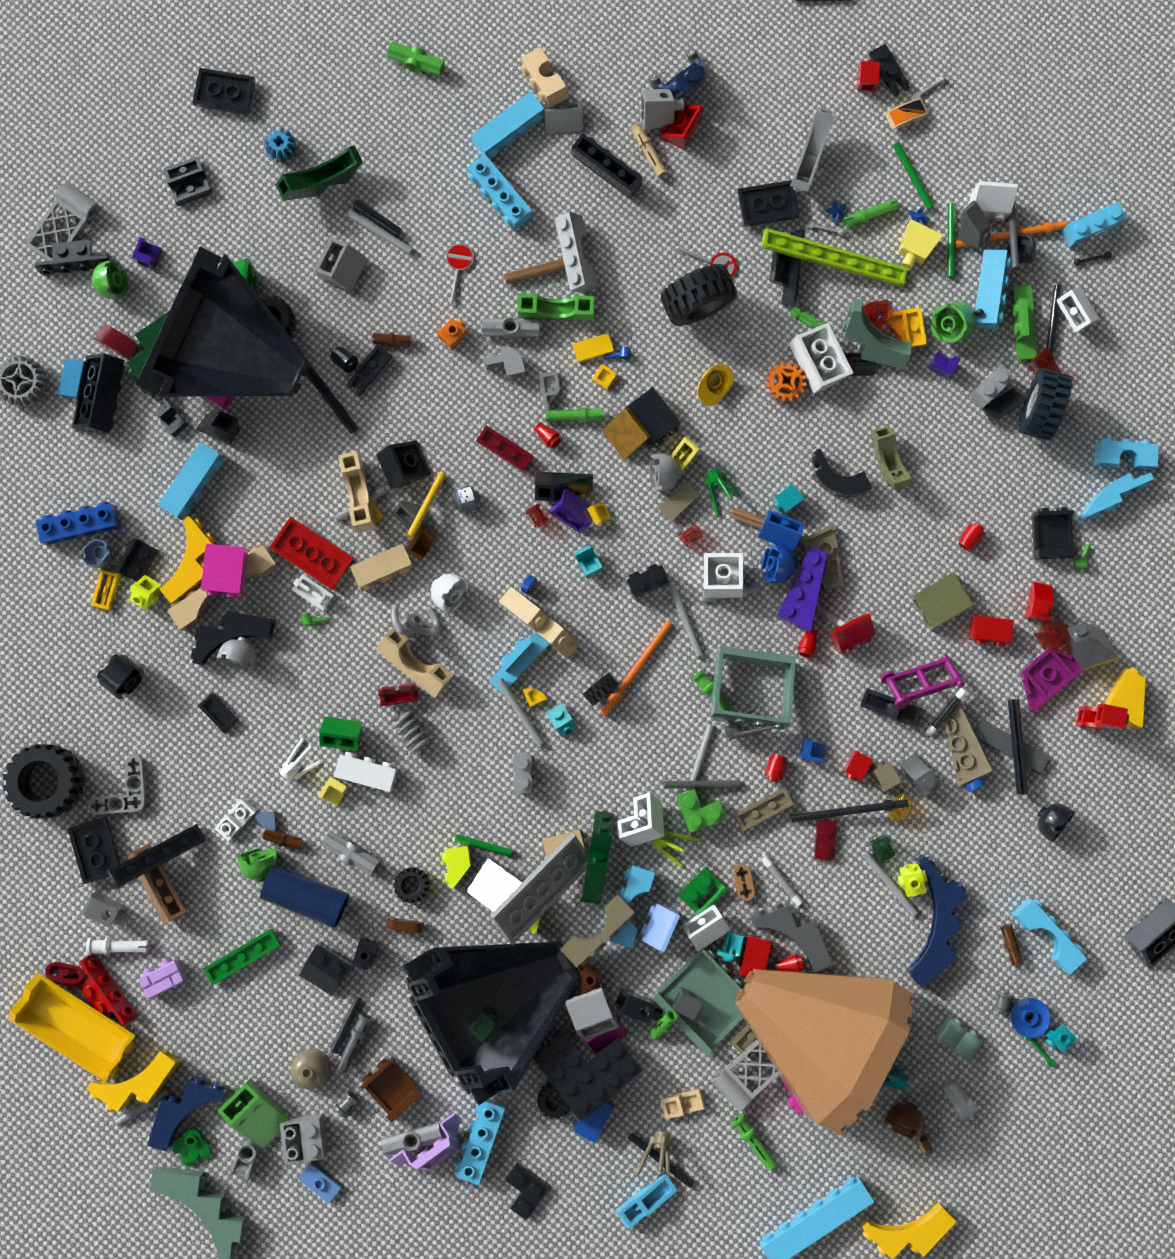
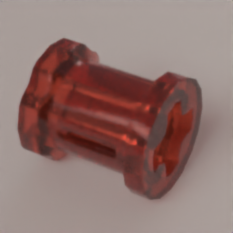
[525,504,549,528]
[678,523,703,547]

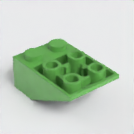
[217,1078,291,1149]

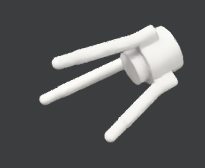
[279,738,321,782]

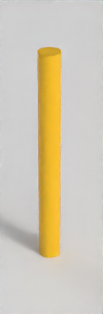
[407,472,446,539]

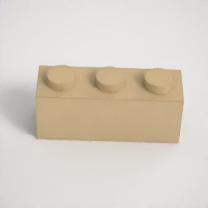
[350,543,414,591]

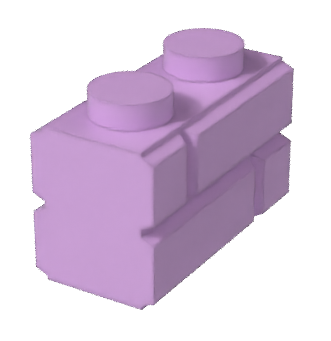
[139,958,188,1000]

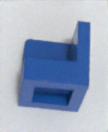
[799,739,826,763]

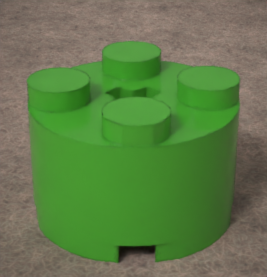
[931,301,977,343]

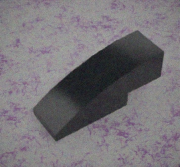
[860,688,924,729]

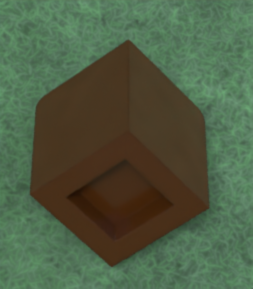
[406,525,438,560]

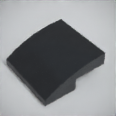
[163,156,213,207]

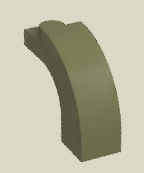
[871,426,913,490]

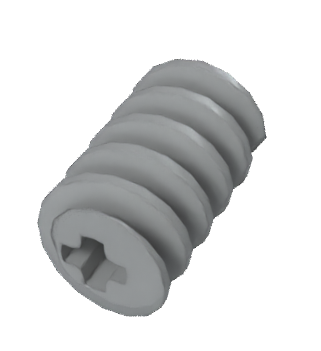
[390,711,429,755]

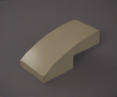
[658,481,701,522]

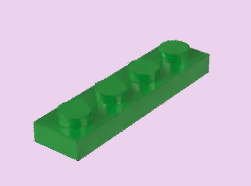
[203,928,282,986]

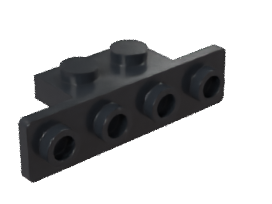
[769,229,805,305]
[34,239,112,275]

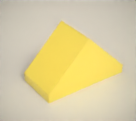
[671,436,700,473]

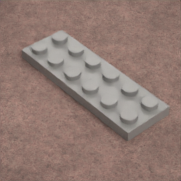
[490,834,589,945]

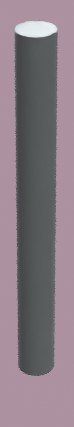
[1008,205,1020,271]
[663,780,741,789]

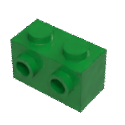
[319,716,363,752]

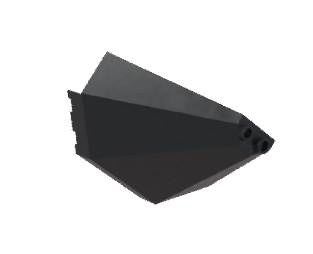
[135,246,310,397]
[403,941,580,1105]

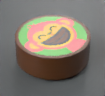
[916,1135,933,1157]

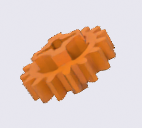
[765,361,807,403]

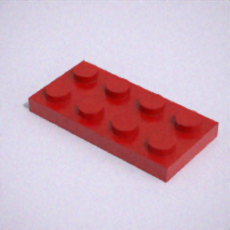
[269,516,354,590]

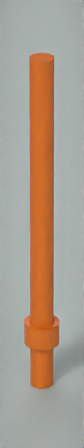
[955,221,1067,249]
[600,620,673,717]

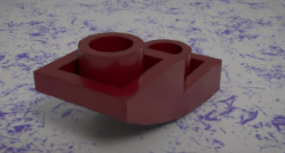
[94,324,138,360]

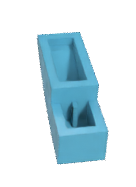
[615,1174,678,1229]

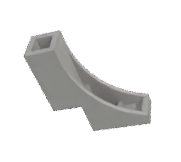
[790,107,836,192]

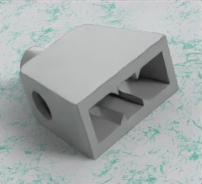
[641,89,684,131]
[80,890,130,927]

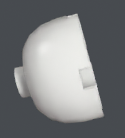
[431,574,468,613]

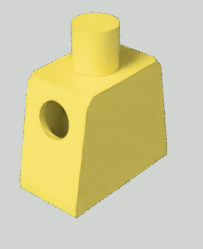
[899,219,943,269]

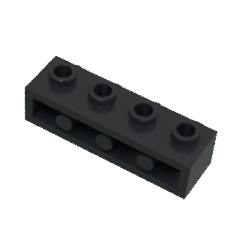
[571,133,643,200]

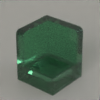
[867,834,895,865]

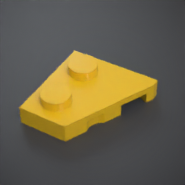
[884,307,927,348]

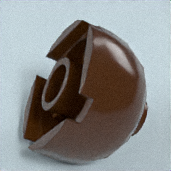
[883,1102,925,1140]

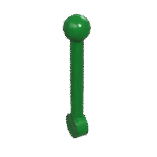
[1025,1037,1055,1067]

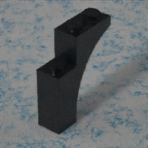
[191,611,276,666]

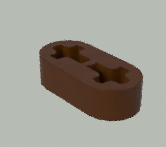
[386,918,424,933]

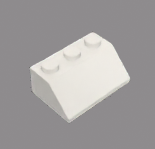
[789,323,853,394]

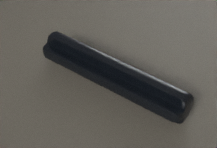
[352,200,402,238]

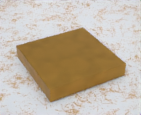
[601,407,651,460]

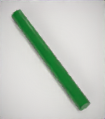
[893,142,934,210]
[947,203,955,278]

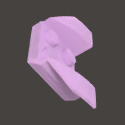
[389,1113,461,1171]

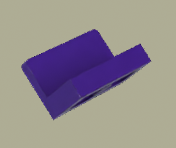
[550,488,592,533]

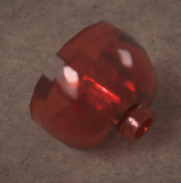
[864,300,893,330]

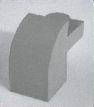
[483,346,526,380]

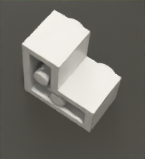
[618,793,664,847]

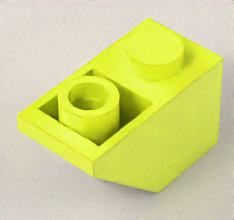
[442,846,472,889]

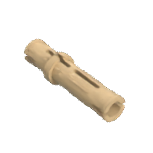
[630,123,668,178]

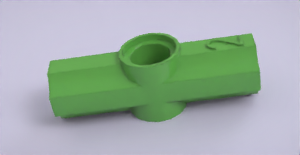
[387,41,445,77]

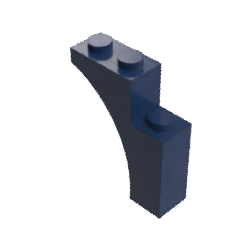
[147,1076,229,1152]

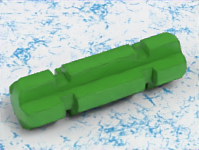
[790,306,825,328]

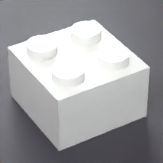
[704,553,743,598]

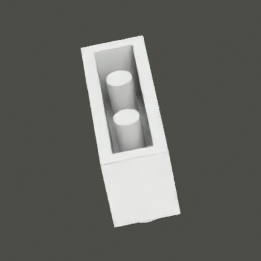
[334,752,398,792]

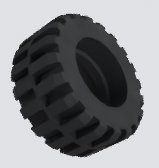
[660,264,737,326]
[2,744,85,819]

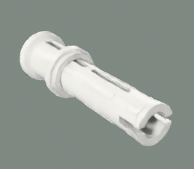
[86,938,149,956]

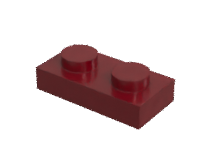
[813,820,837,861]

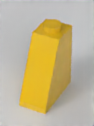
[1104,668,1146,729]

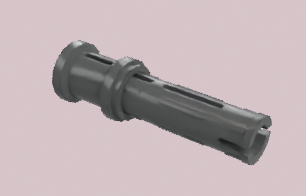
[335,1012,375,1073]

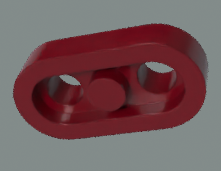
[45,962,85,988]

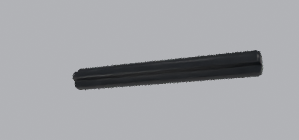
[306,361,358,434]
[1008,699,1028,795]

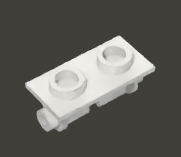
[292,574,334,611]

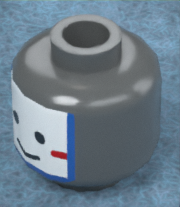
[452,486,481,513]

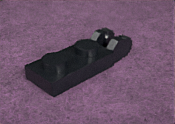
[868,43,910,97]
[346,344,393,397]

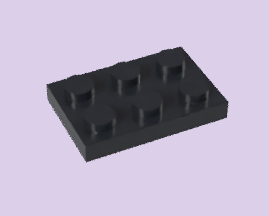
[192,68,255,115]
[737,180,799,227]
[67,817,120,885]

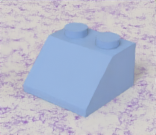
[639,902,680,952]

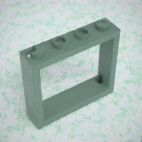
[710,646,796,730]

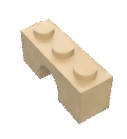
[520,47,569,108]

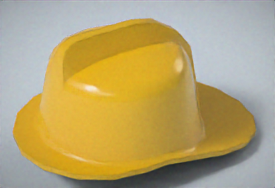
[697,364,734,406]

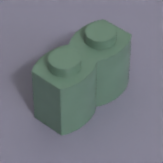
[934,1017,983,1062]

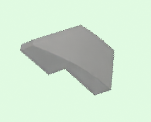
[538,371,560,409]

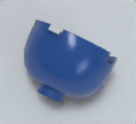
[761,544,797,583]

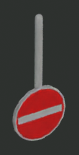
[446,244,474,305]

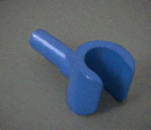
[604,346,631,360]

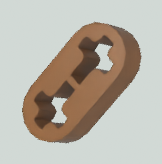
[733,864,755,901]

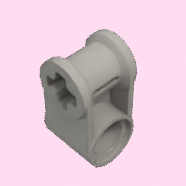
[229,1140,260,1182]

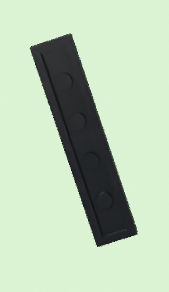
[107,824,206,889]

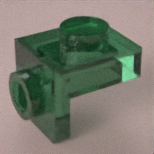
[467,1010,498,1042]

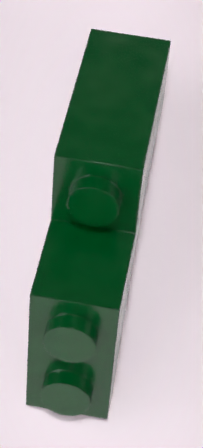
[275,146,363,201]
[126,311,169,397]
[581,811,615,904]

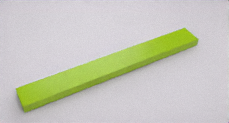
[760,228,908,287]

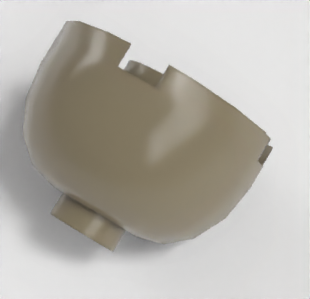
[291,1048,331,1090]

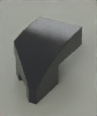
[157,397,188,437]

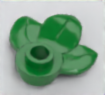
[171,1128,211,1166]

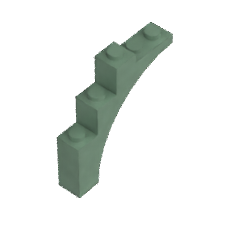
[150,1166,249,1259]

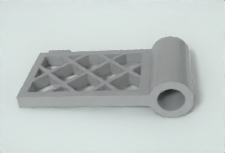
[25,183,99,261]
[711,1040,779,1112]

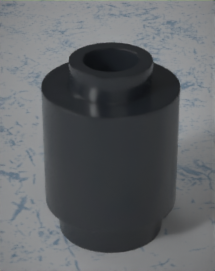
[330,347,358,373]

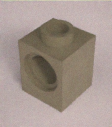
[870,760,902,791]

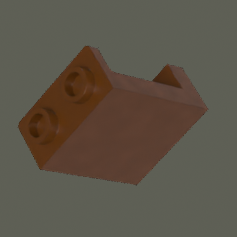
[360,1056,423,1123]

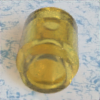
[887,793,913,823]

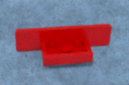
[79,954,138,1026]

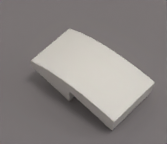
[214,798,258,842]

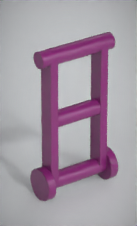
[880,655,965,710]

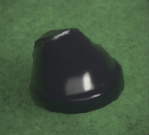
[1006,234,1036,264]

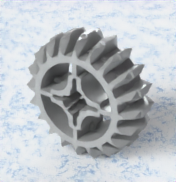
[0,356,48,407]

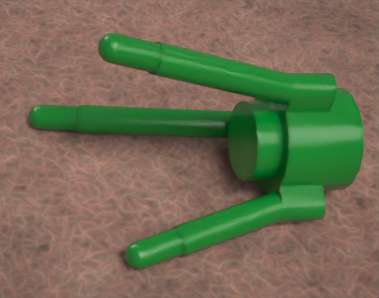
[705,467,740,517]

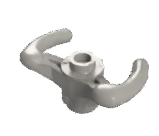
[391,604,441,638]

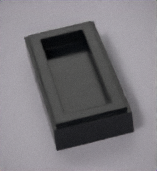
[198,692,239,733]

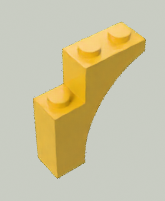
[159,516,216,604]
[86,1050,181,1112]
[861,1202,956,1259]

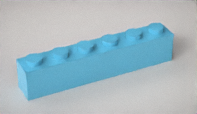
[760,1177,874,1259]

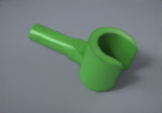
[1073,544,1090,569]
[300,613,328,626]

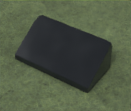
[844,353,876,376]
[982,388,1026,424]

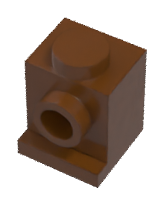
[580,965,600,995]

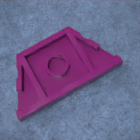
[1020,647,1082,712]

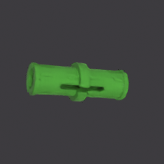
[649,1010,678,1040]

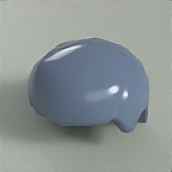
[82,539,112,568]

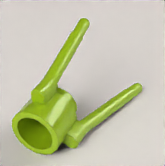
[651,829,700,867]

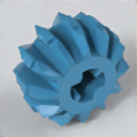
[264,128,297,162]

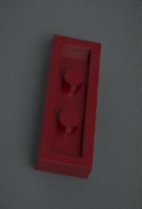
[476,425,534,473]

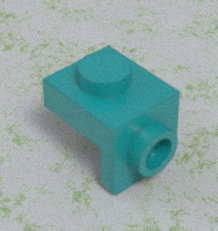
[574,545,604,579]
[546,703,577,738]
[717,931,747,962]
[1043,1024,1077,1053]

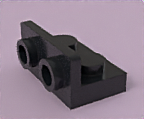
[116,538,159,582]

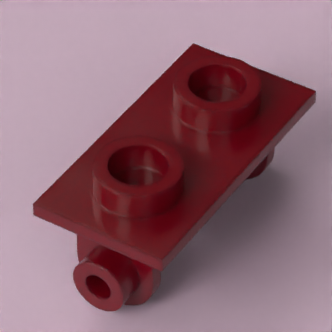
[378,682,419,707]

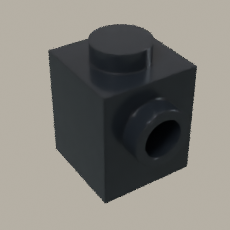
[353,937,381,970]

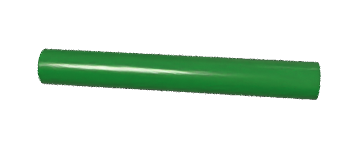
[455,834,513,857]

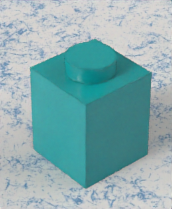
[773,484,805,515]

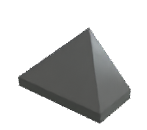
[392,500,429,530]

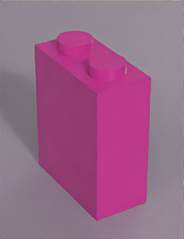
[201,544,249,598]

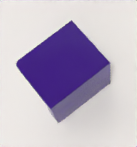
[132,237,162,269]
[928,352,961,379]

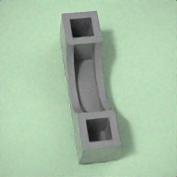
[555,212,598,293]

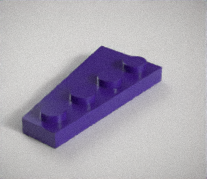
[777,546,829,632]

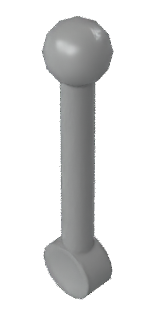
[912,76,946,100]
[807,221,846,236]

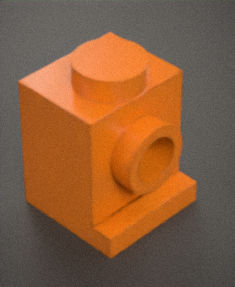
[436,318,467,350]

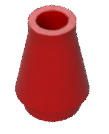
[534,422,562,449]
[797,629,818,658]
[775,954,805,972]

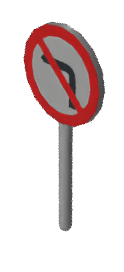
[677,247,737,278]

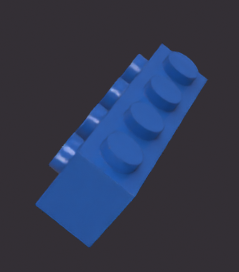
[36,502,121,545]

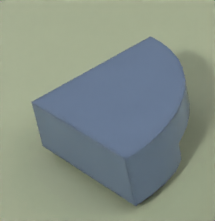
[255,811,277,831]

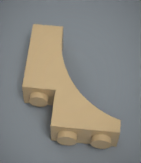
[499,587,580,659]

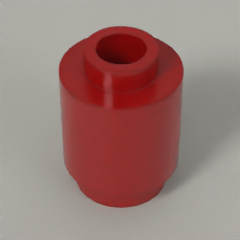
[958,523,986,552]
[764,753,788,783]

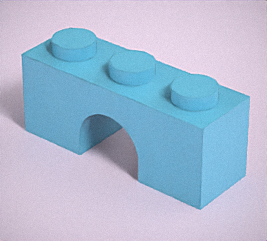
[1061,202,1127,248]
[1094,438,1159,470]

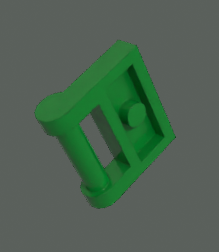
[678,867,730,915]

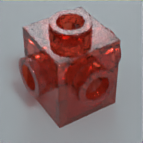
[1034,620,1070,650]

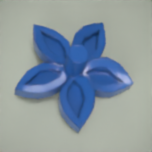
[825,200,847,222]
[907,207,930,224]

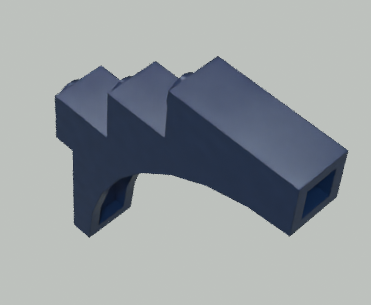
[906,855,968,988]

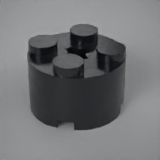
[96,654,144,699]

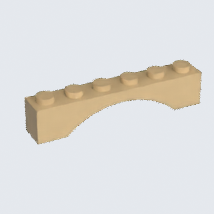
[167,545,279,631]

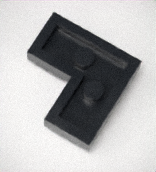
[505,1162,549,1220]

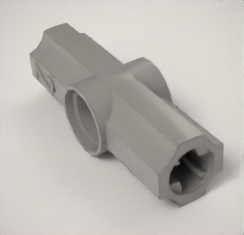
[482,317,539,339]
[321,831,380,876]
[381,1122,443,1157]

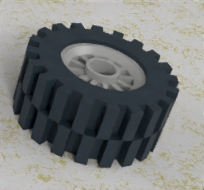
[1019,368,1073,441]

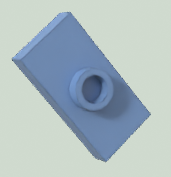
[298,1161,342,1204]

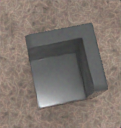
[672,987,703,1020]

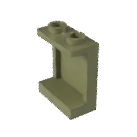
[910,572,973,630]

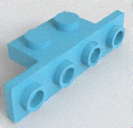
[489,632,550,694]

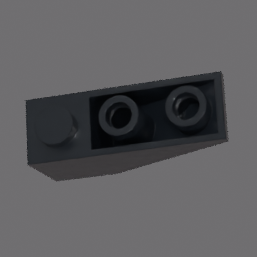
[535,472,593,501]

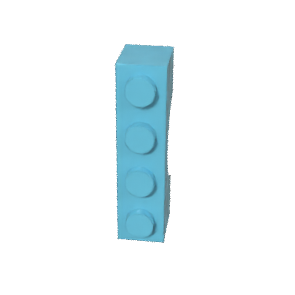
[609,865,655,948]
[1011,898,1087,975]

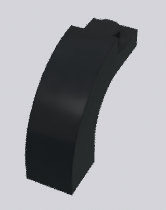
[810,449,872,498]

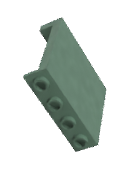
[652,948,744,1057]

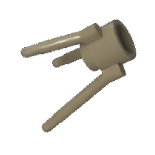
[636,1131,671,1176]

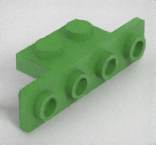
[1012,285,1037,360]

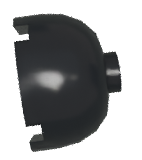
[1037,803,1075,843]

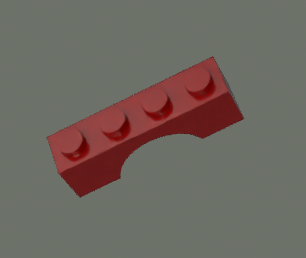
[1076,704,1129,730]

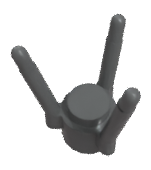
[724,705,773,741]

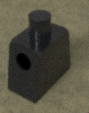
[614,987,663,1023]

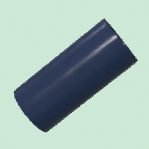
[260,865,349,929]

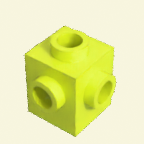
[130,575,161,610]
[897,864,927,897]

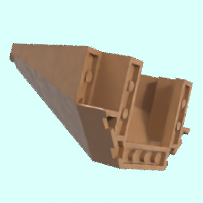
[735,969,914,1136]

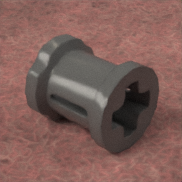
[992,991,1014,1016]
[334,1091,361,1118]

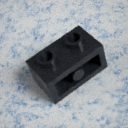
[626,564,669,600]

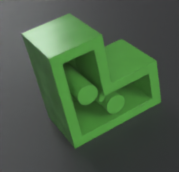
[675,788,727,833]

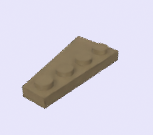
[941,701,994,786]

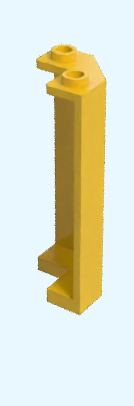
[8,972,136,1083]

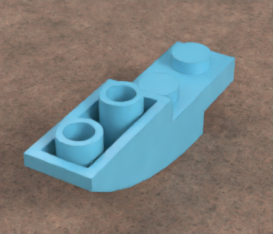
[1081,472,1154,520]

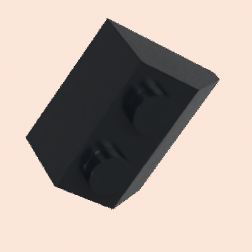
[376,440,431,489]
[299,942,353,996]

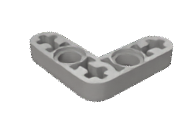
[88,755,147,815]

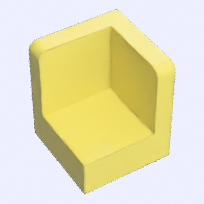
[318,776,349,806]

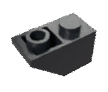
[197,411,240,445]

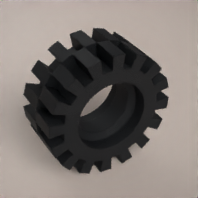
[583,672,619,706]
[393,867,430,903]
[537,1082,570,1119]

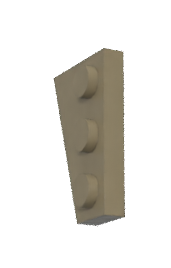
[800,523,843,591]

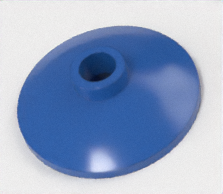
[1010,998,1050,1038]

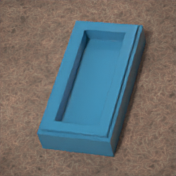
[58,358,85,399]

